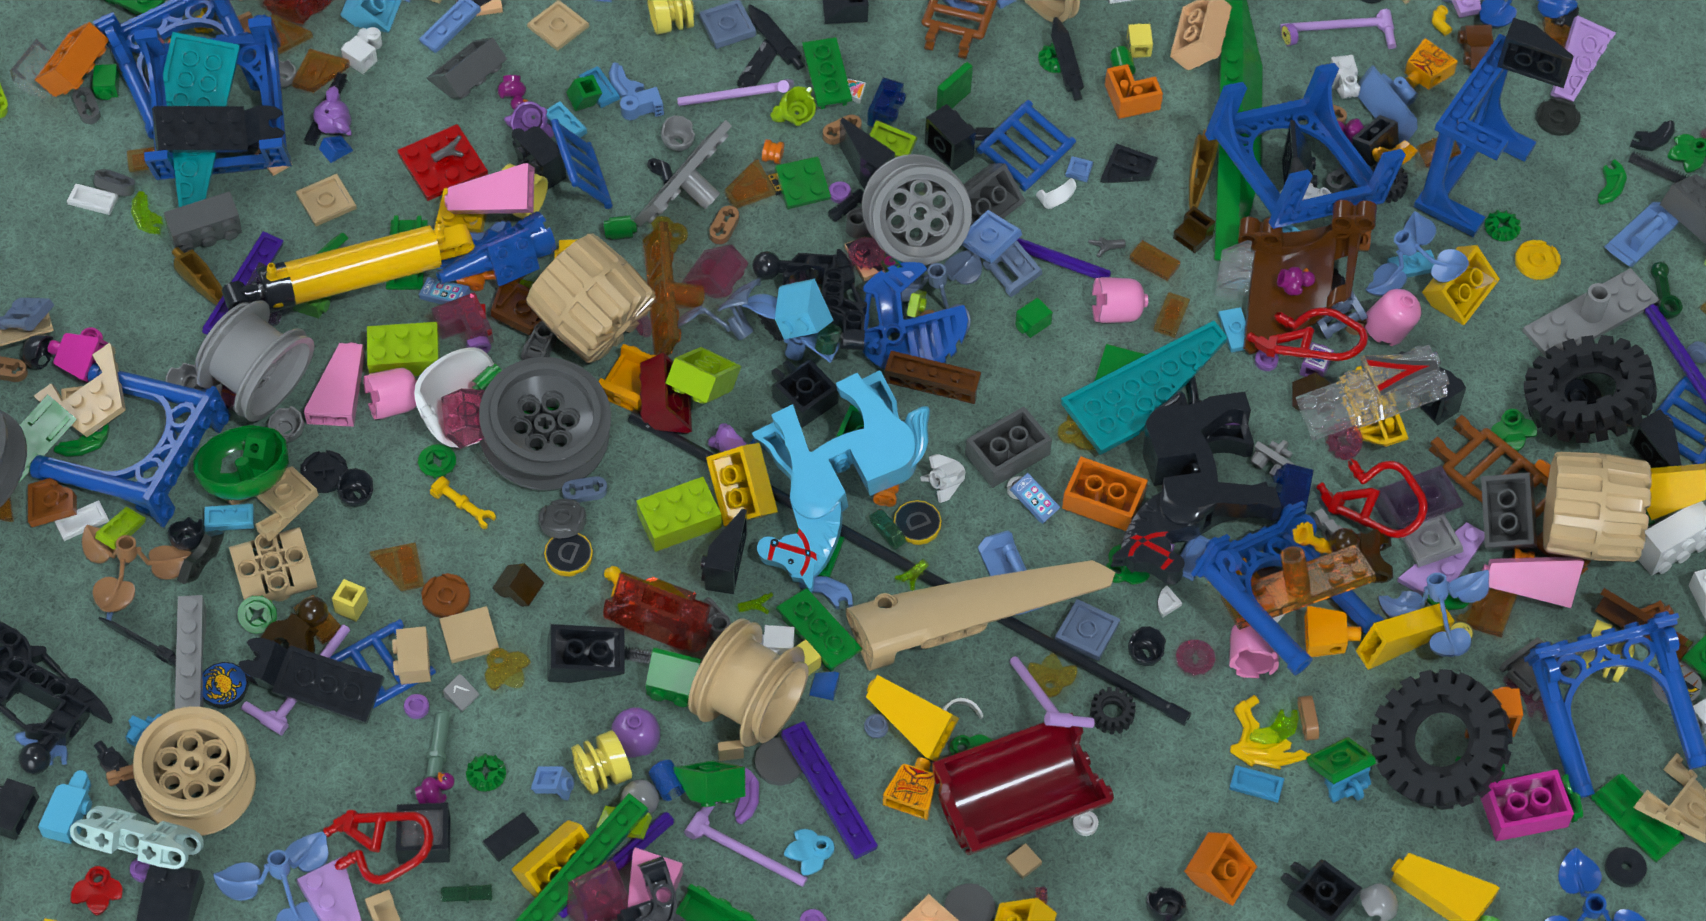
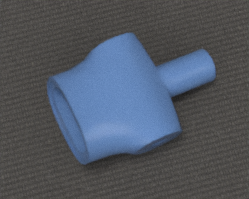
[1382,73,1418,107]

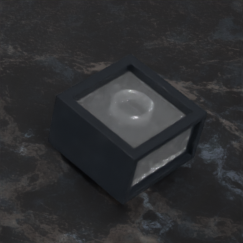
[396,803,451,864]

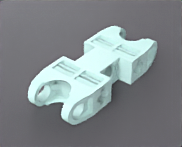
[70,806,204,869]

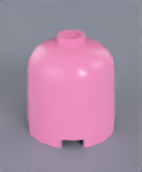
[1092,277,1148,323]
[1365,289,1422,346]
[364,368,418,420]
[1229,618,1279,678]

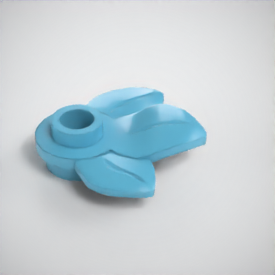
[784,829,834,876]

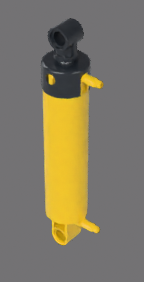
[222,220,475,313]

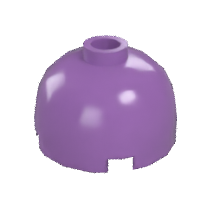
[611,708,660,758]

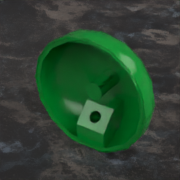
[193,425,289,500]

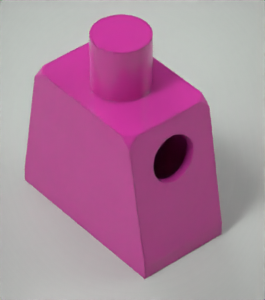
[48,333,108,383]

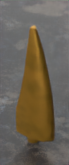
[1189,129,1219,210]
[172,247,223,305]

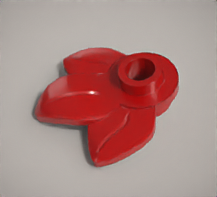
[70,866,123,916]

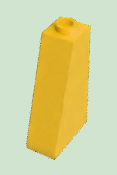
[1647,463,1706,520]
[1356,603,1455,670]
[866,675,959,762]
[1391,853,1500,921]

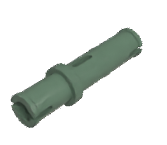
[425,710,452,780]

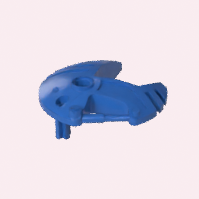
[862,262,968,370]

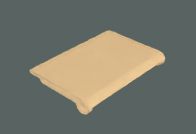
[0,312,54,346]

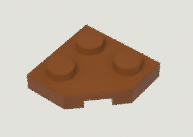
[28,478,77,527]

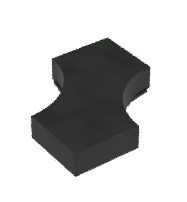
[177,529,224,584]

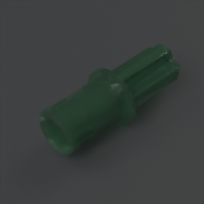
[441,883,492,904]

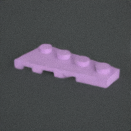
[1551,16,1616,102]

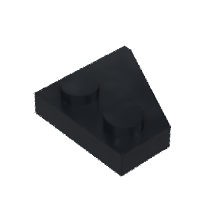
[1100,143,1158,183]

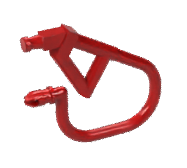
[1246,307,1368,361]
[1316,459,1428,538]
[323,810,433,884]

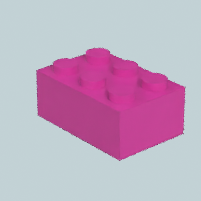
[1480,769,1574,842]

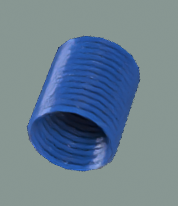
[649,760,685,801]

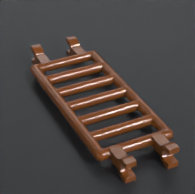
[921,0,998,59]
[1429,415,1591,575]

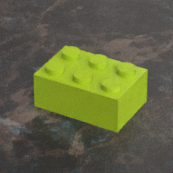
[367,322,440,376]
[666,347,742,404]
[636,477,722,552]

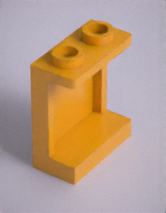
[598,344,656,412]

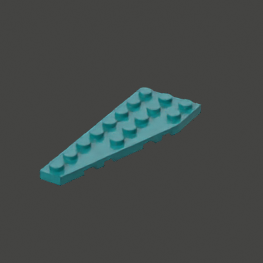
[163,32,240,207]
[1061,320,1227,455]

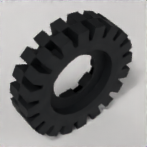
[1524,335,1657,443]
[1371,669,1513,810]

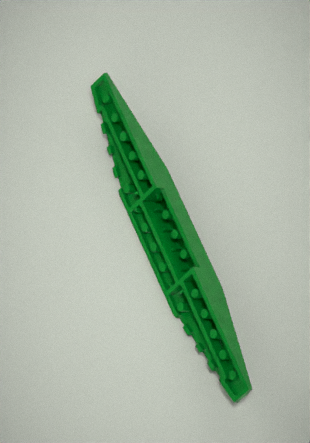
[1214,0,1263,262]

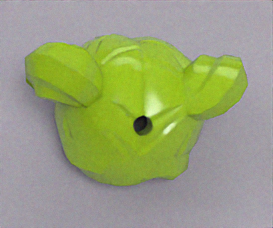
[770,86,816,126]

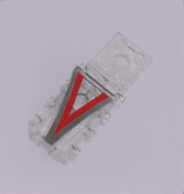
[1295,345,1450,441]

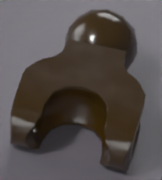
[1329,528,1393,583]
[260,596,329,653]

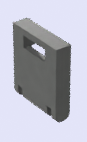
[1499,637,1574,702]

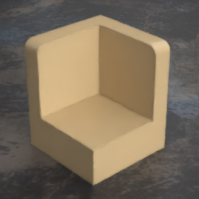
[365,890,401,921]

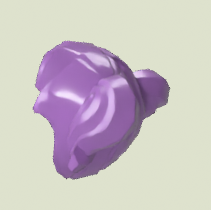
[313,86,352,136]
[504,101,554,138]
[708,423,747,453]

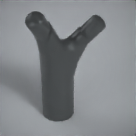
[431,135,464,162]
[1088,237,1125,258]

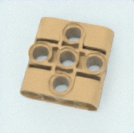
[229,527,318,602]

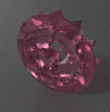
[848,237,885,270]
[1326,422,1363,460]
[1176,640,1215,676]

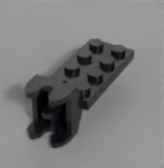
[152,106,285,153]
[239,638,384,724]

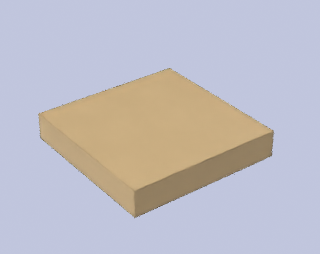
[527,0,589,51]
[296,174,357,226]
[439,606,499,663]

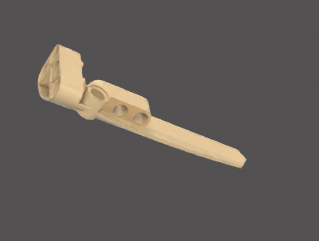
[846,560,1115,671]

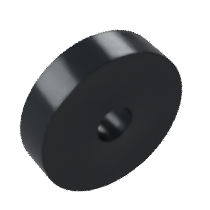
[1605,847,1647,887]

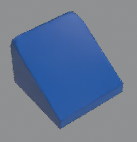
[319,136,353,163]
[809,672,840,701]

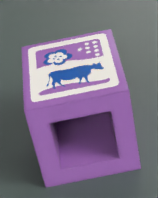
[1300,342,1334,378]

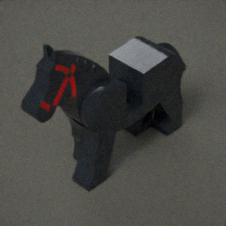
[1111,391,1282,584]

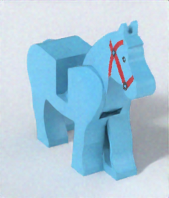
[752,370,930,593]

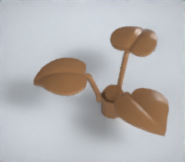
[82,525,192,612]

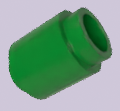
[1110,46,1136,75]
[604,215,637,240]
[472,363,502,398]

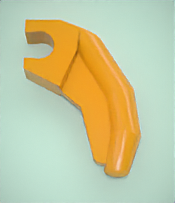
[1372,140,1418,164]

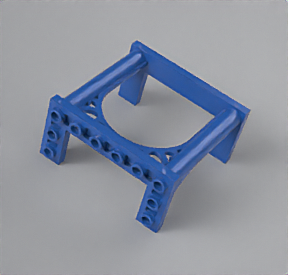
[134,15,292,180]
[1414,34,1536,237]
[1205,63,1406,229]

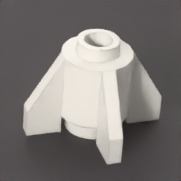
[920,454,965,503]

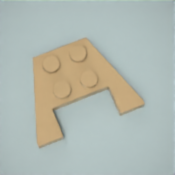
[34,343,126,437]
[226,466,319,542]
[1634,753,1706,843]

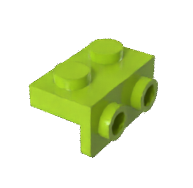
[870,120,918,158]

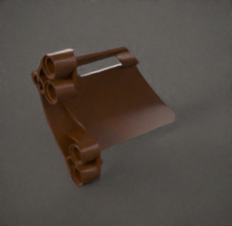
[1238,200,1377,354]

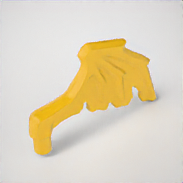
[1230,695,1311,770]

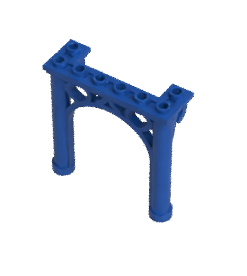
[93,0,263,139]
[30,363,231,528]
[1191,501,1384,675]
[1524,611,1706,798]

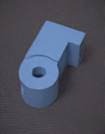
[620,87,664,120]

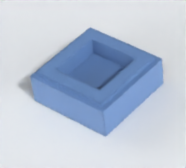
[1065,156,1093,182]

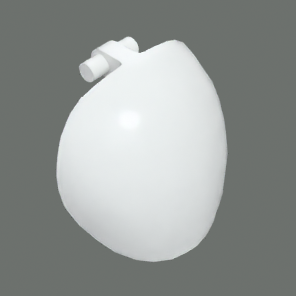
[414,347,494,448]

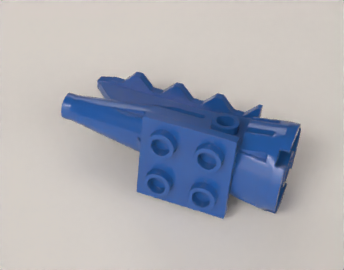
[436,211,556,286]

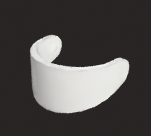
[1036,178,1076,209]
[942,698,983,719]

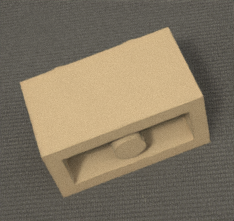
[392,626,431,685]

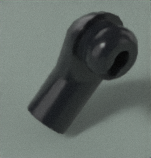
[1554,6,1579,28]
[647,158,673,185]

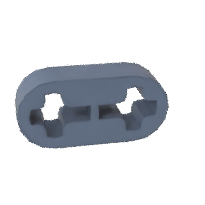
[562,477,607,503]

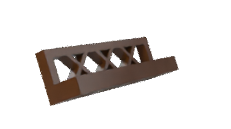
[885,351,981,404]
[1595,588,1693,663]

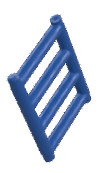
[976,100,1076,192]
[551,119,613,209]
[1656,375,1706,464]
[330,619,436,708]

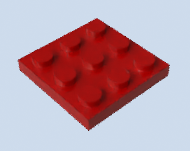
[397,124,488,201]

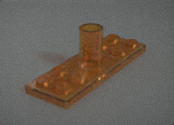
[644,221,705,356]
[1220,544,1376,630]

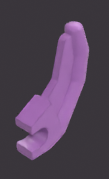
[735,765,759,824]

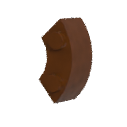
[1458,25,1494,69]

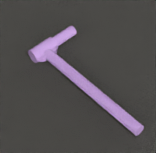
[1280,9,1396,49]
[678,79,794,106]
[241,625,350,735]
[1010,656,1095,728]
[684,802,808,887]

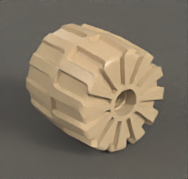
[526,233,656,363]
[1543,452,1652,562]

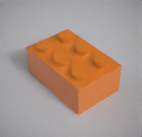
[35,22,109,97]
[1062,456,1148,531]

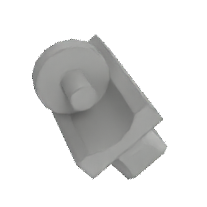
[1251,440,1295,482]

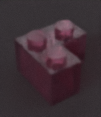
[431,292,494,343]

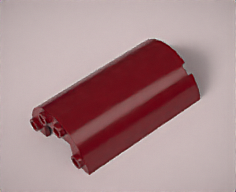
[933,713,1114,855]

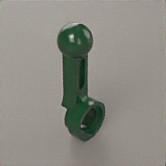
[1650,262,1683,318]

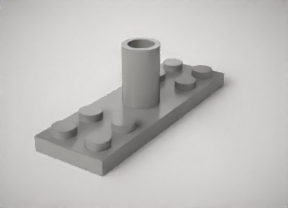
[633,120,732,226]
[1522,268,1660,358]

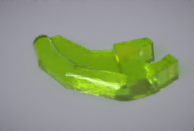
[131,191,163,234]
[1250,709,1299,744]

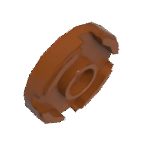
[421,573,471,618]

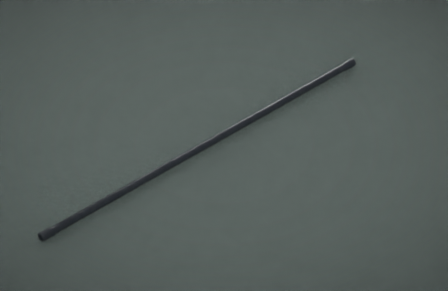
[628,409,1192,726]

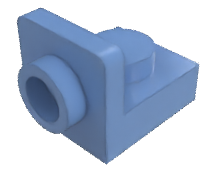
[531,766,575,800]

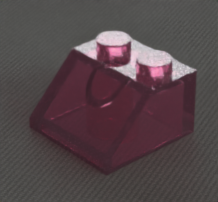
[681,244,749,298]
[441,388,485,449]
[567,860,628,921]

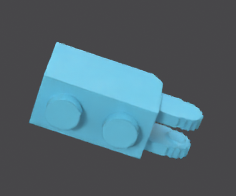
[38,770,92,844]

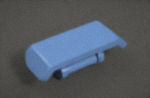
[1358,65,1418,143]
[1604,202,1679,267]
[978,530,1042,615]

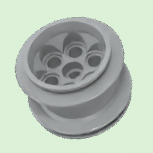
[862,154,972,265]
[195,300,314,422]

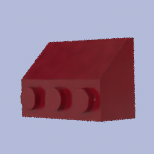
[639,352,692,433]

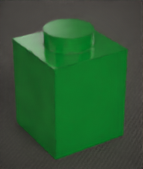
[93,64,120,100]
[566,75,602,111]
[1015,297,1053,338]

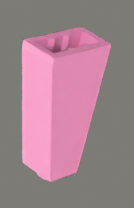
[445,164,535,214]
[304,342,365,427]
[1482,557,1584,608]
[628,848,683,907]

